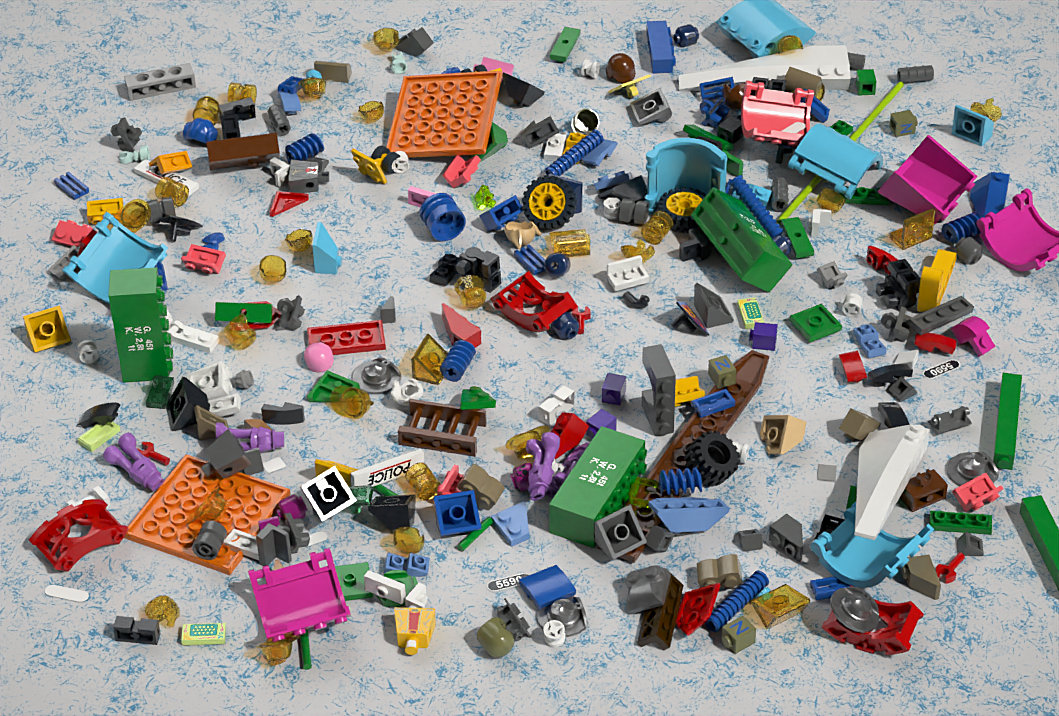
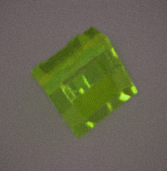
[474,184,496,210]

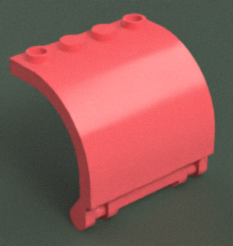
[741,80,814,147]

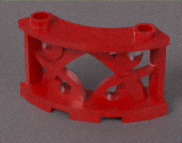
[490,271,578,332]
[29,499,129,572]
[821,586,924,655]

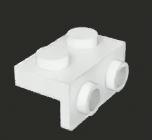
[607,255,649,291]

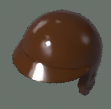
[606,53,636,83]
[722,83,751,111]

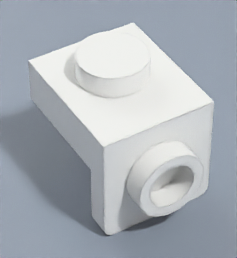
[270,157,290,187]
[808,209,832,237]

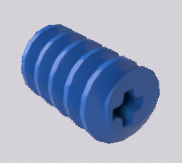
[285,133,325,164]
[942,212,981,244]
[440,340,476,382]
[659,467,702,496]

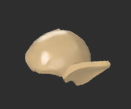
[504,221,542,249]

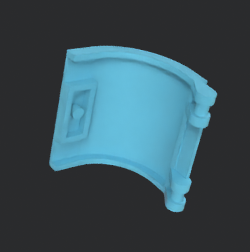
[788,123,884,199]
[645,138,727,214]
[62,212,168,305]
[810,502,934,588]

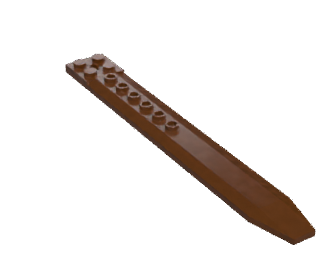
[598,350,769,563]

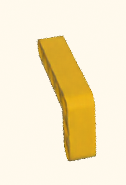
[917,249,957,312]

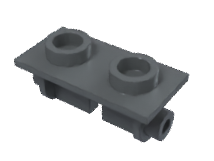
[927,406,972,435]
[497,598,532,641]

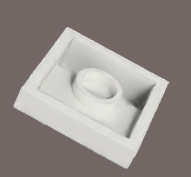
[187,361,233,400]

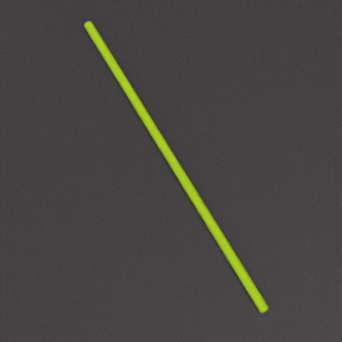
[777,82,904,225]

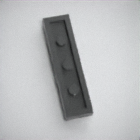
[908,296,974,335]

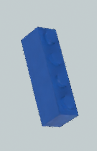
[646,20,676,74]

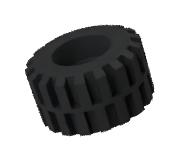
[684,430,740,486]

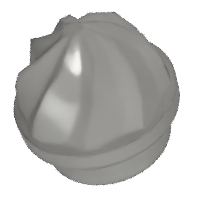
[235,370,254,389]

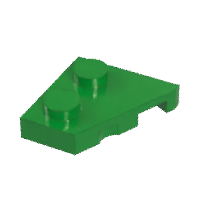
[307,370,360,402]
[460,386,496,410]

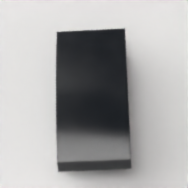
[429,254,460,286]
[868,364,913,385]
[79,402,120,429]
[261,402,305,425]
[878,402,910,429]

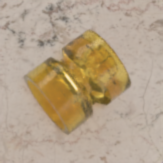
[227,82,257,106]
[155,177,189,207]
[641,211,673,245]
[405,462,440,500]

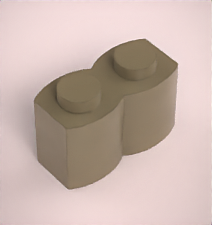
[457,464,505,511]
[697,554,743,588]

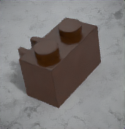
[900,469,948,512]

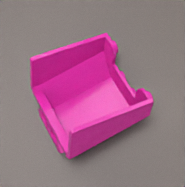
[877,135,978,224]

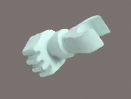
[391,51,407,74]
[119,145,150,164]

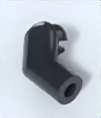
[623,291,650,308]

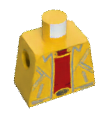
[394,607,436,655]

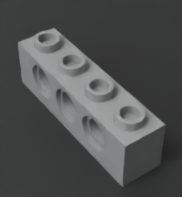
[124,63,196,101]

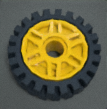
[522,175,577,230]
[658,187,705,233]

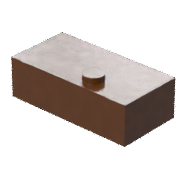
[206,132,280,170]

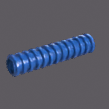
[545,129,604,176]
[729,175,783,238]
[705,570,769,632]

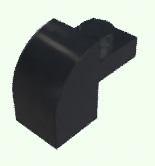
[220,114,241,140]
[679,226,712,262]

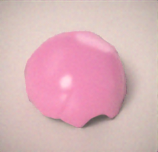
[304,342,334,373]

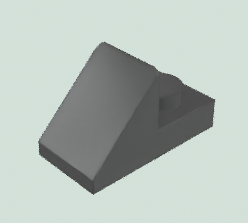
[521,116,559,149]

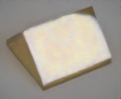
[411,333,448,385]
[751,584,810,629]

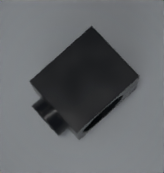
[717,116,744,144]

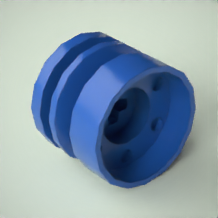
[419,193,466,241]

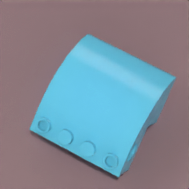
[716,0,816,58]

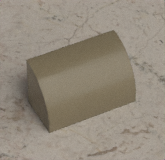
[314,61,352,83]
[784,67,822,97]

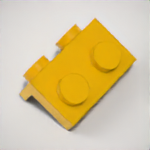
[87,198,125,225]
[675,376,705,407]

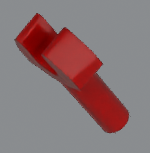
[572,306,591,335]
[137,442,170,465]
[936,553,965,584]

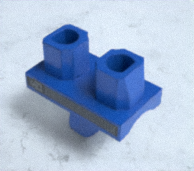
[699,97,730,128]

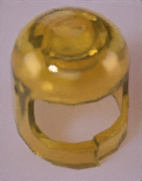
[193,96,219,125]
[454,276,486,309]
[223,313,257,350]

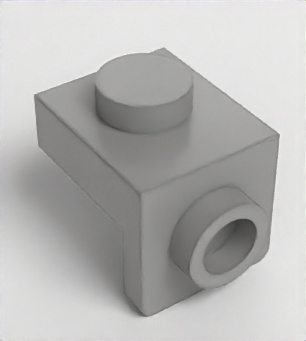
[817,261,848,289]

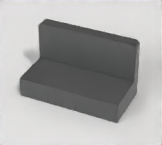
[256,523,292,566]

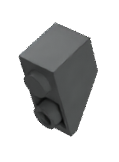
[395,27,434,57]
[769,514,803,562]

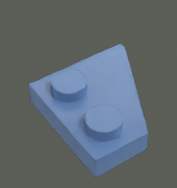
[491,501,529,547]

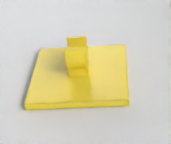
[608,74,651,98]

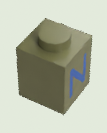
[889,110,918,137]
[708,355,736,389]
[722,616,756,654]

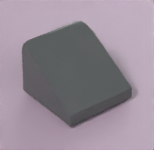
[306,157,329,172]
[380,296,396,324]
[888,376,918,402]
[243,448,264,475]
[645,526,675,552]
[737,529,763,551]
[957,532,984,556]

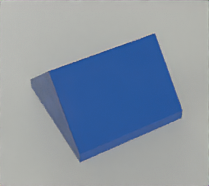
[433,490,482,536]

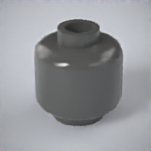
[955,237,982,264]

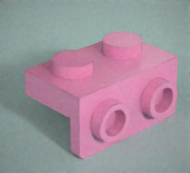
[473,57,514,82]

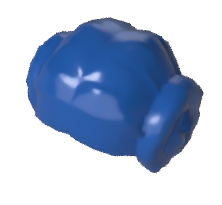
[183,118,218,144]

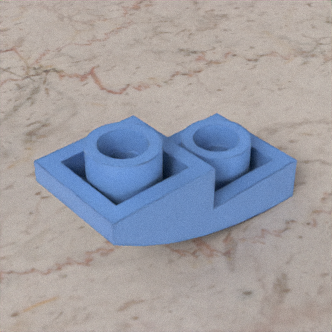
[278,90,301,114]
[582,139,618,167]
[853,324,886,358]
[384,553,430,577]

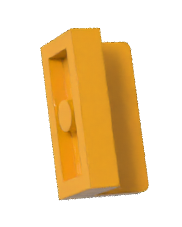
[148,151,192,174]

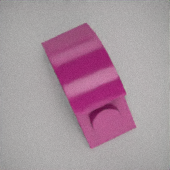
[951,316,996,357]

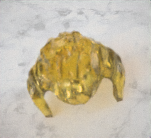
[373,28,400,52]
[970,98,1002,123]
[621,239,655,264]
[145,595,180,628]

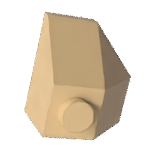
[760,415,807,455]

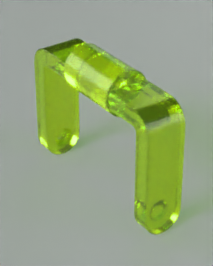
[629,477,659,508]

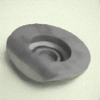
[352,357,402,394]
[947,451,999,486]
[830,586,879,633]
[537,596,588,637]

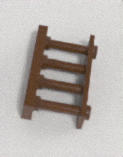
[398,399,487,457]

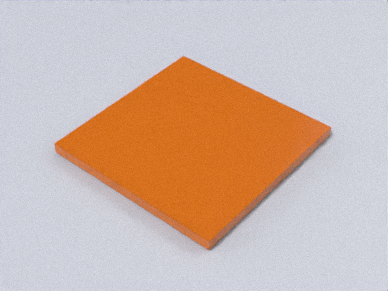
[386,71,502,158]
[124,454,291,575]

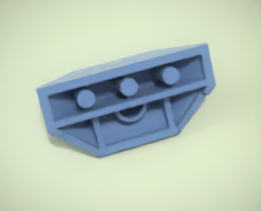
[648,497,730,534]

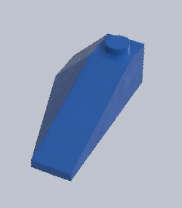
[970,172,1010,228]

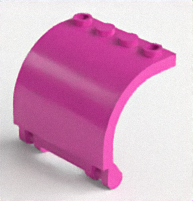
[976,188,1059,271]
[248,548,351,643]

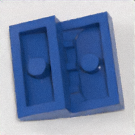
[519,565,576,610]

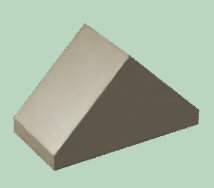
[194,405,229,441]

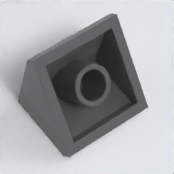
[694,283,734,328]
[595,504,647,560]

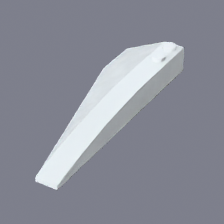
[679,45,850,91]
[854,425,930,540]

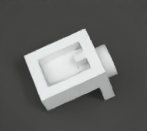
[405,583,428,608]

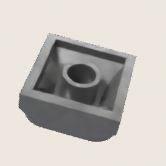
[630,88,672,125]
[625,565,671,614]

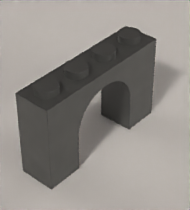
[641,344,676,436]

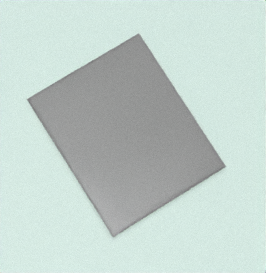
[817,464,837,481]

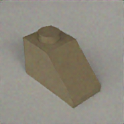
[839,408,881,441]
[901,555,941,600]

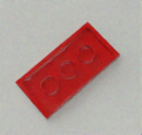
[307,320,386,355]

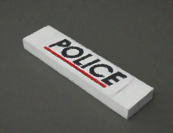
[134,159,199,197]
[351,449,424,493]

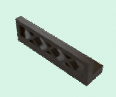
[637,572,684,651]

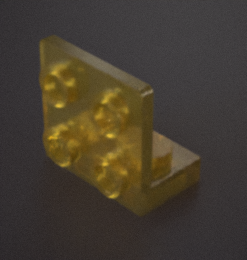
[890,209,935,250]
[550,229,590,257]

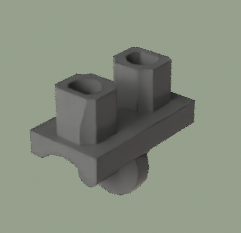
[110,117,142,152]
[277,295,305,331]
[881,307,912,342]
[277,513,310,553]

